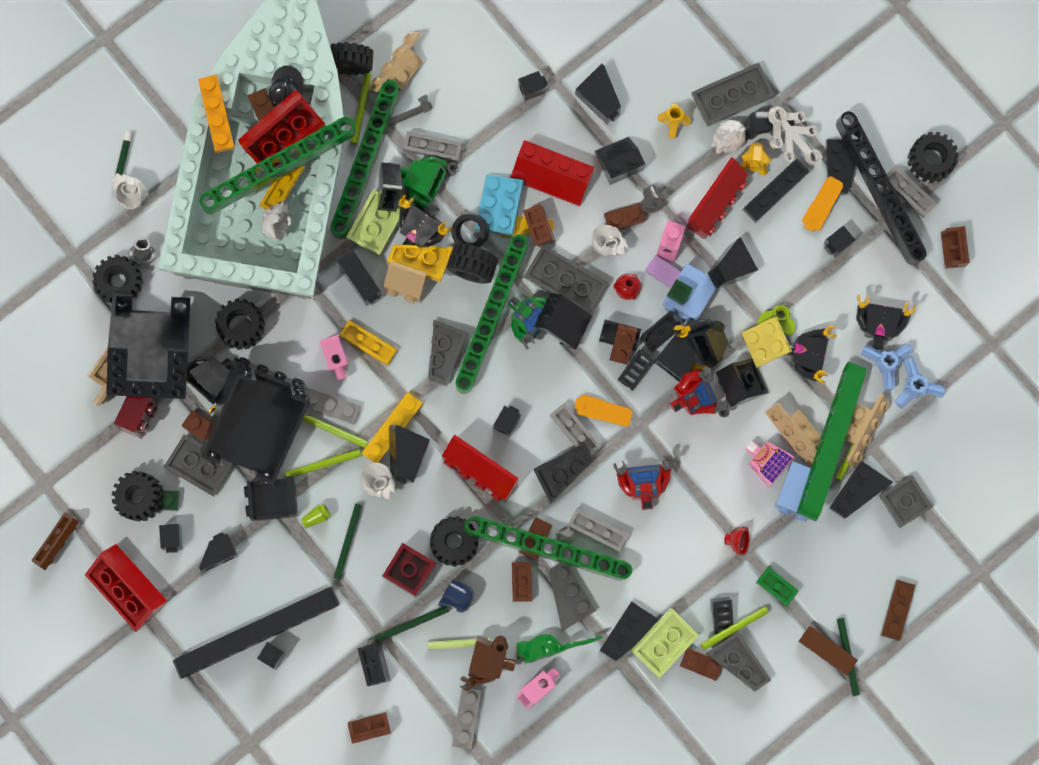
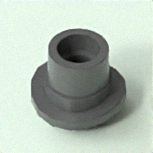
[641,186,667,213]
[129,238,156,264]

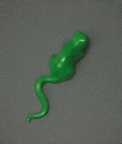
[516,634,603,664]

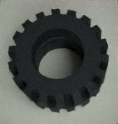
[907,132,959,183]
[446,244,499,284]
[215,298,265,350]

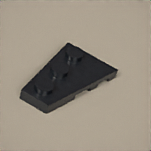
[826,139,858,195]
[533,443,594,504]
[829,461,893,519]
[599,601,659,662]

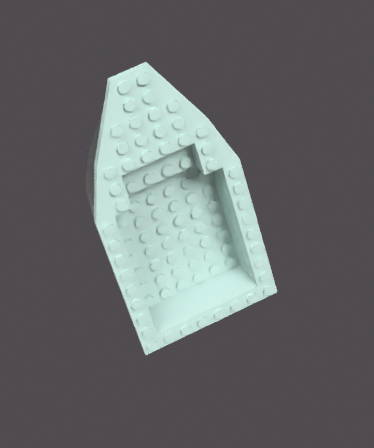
[159,0,346,299]

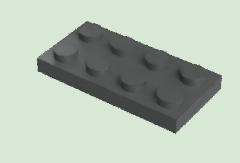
[691,63,775,127]
[524,245,608,314]

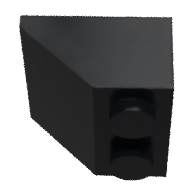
[594,137,646,185]
[716,358,769,407]

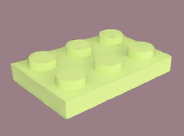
[346,189,401,256]
[631,608,699,679]

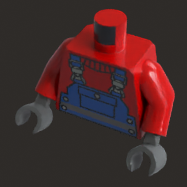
[669,367,729,418]
[613,456,674,510]

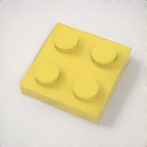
[742,317,792,368]

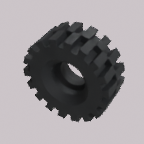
[330,42,374,75]
[92,255,143,305]
[111,471,164,522]
[430,516,479,567]

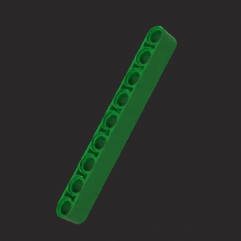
[331,80,400,240]
[199,117,356,214]
[455,234,528,394]
[797,361,867,521]
[464,516,632,581]

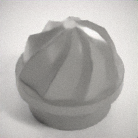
[555,526,574,545]

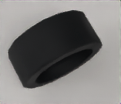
[451,214,489,247]

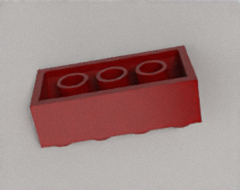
[238,89,325,173]
[510,140,594,207]
[686,157,748,239]
[441,434,519,502]
[85,544,167,632]

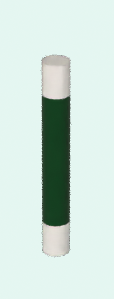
[114,131,133,180]

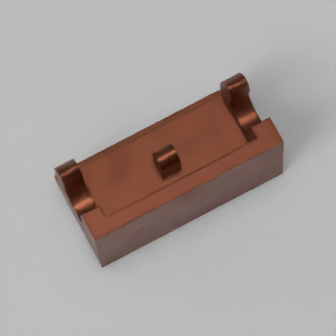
[523,204,556,247]
[941,226,970,269]
[348,712,391,744]

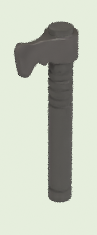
[376,94,432,128]

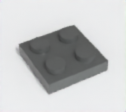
[879,475,933,528]

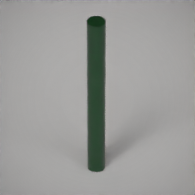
[333,503,362,580]
[374,605,449,643]
[836,618,860,696]

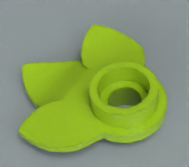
[757,305,795,336]

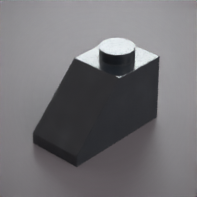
[199,532,239,573]

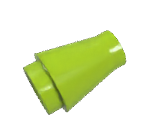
[301,503,331,529]

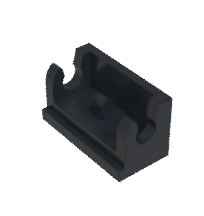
[640,311,681,353]
[599,319,642,351]
[357,643,391,687]

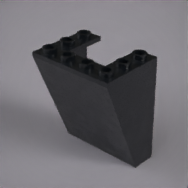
[106,293,190,399]
[200,357,311,484]

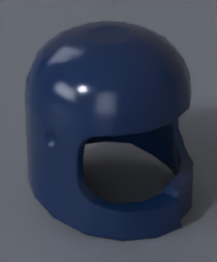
[438,579,475,613]

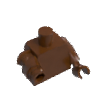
[460,635,516,691]

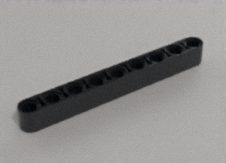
[836,111,927,265]
[172,587,340,679]

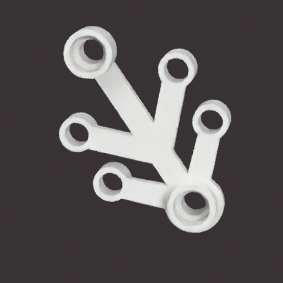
[768,106,822,165]

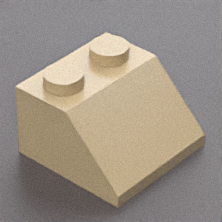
[383,261,428,304]

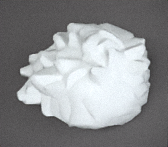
[711,120,746,154]
[111,173,148,210]
[262,201,291,241]
[591,225,629,257]
[360,463,396,500]

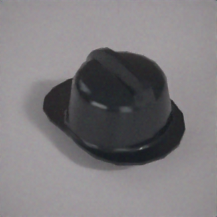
[269,65,303,107]

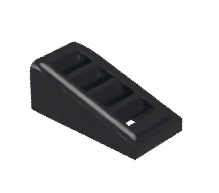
[617,349,655,391]
[710,597,734,639]

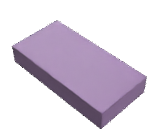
[645,255,681,289]

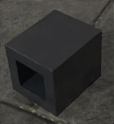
[518,71,548,101]
[823,225,856,258]
[493,405,521,438]
[159,524,183,553]
[257,642,286,670]

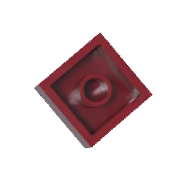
[114,396,158,439]
[382,542,436,598]

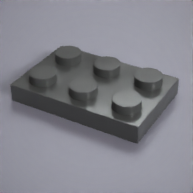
[164,434,234,497]

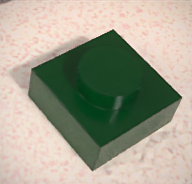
[666,279,693,306]
[158,490,180,511]

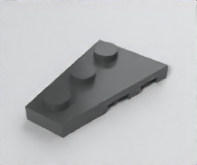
[428,320,469,386]
[548,563,595,631]
[705,631,771,692]

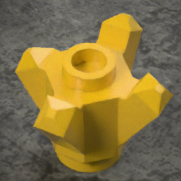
[657,103,691,138]
[740,142,772,176]

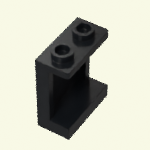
[534,293,592,350]
[244,476,298,522]

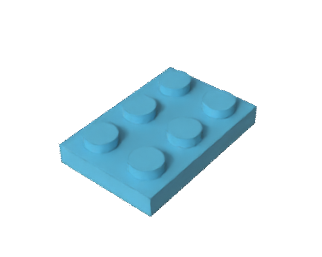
[476,175,524,236]

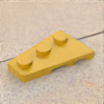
[387,244,453,283]

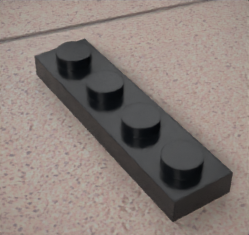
[743,158,810,223]

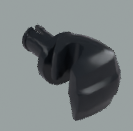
[745,111,795,140]

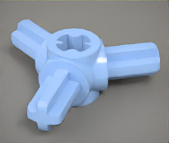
[861,344,914,390]
[895,358,945,409]

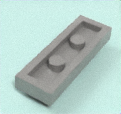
[403,131,462,162]
[887,165,937,218]
[307,388,361,425]
[550,403,601,455]
[568,508,628,552]
[452,689,481,750]

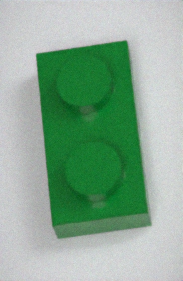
[756,567,799,607]

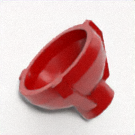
[613,273,641,301]
[724,527,750,556]

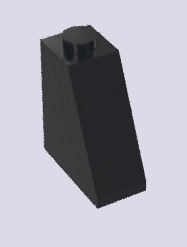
[575,63,621,124]
[377,162,402,212]
[708,237,758,289]
[337,251,381,306]
[654,324,696,382]
[389,425,430,485]

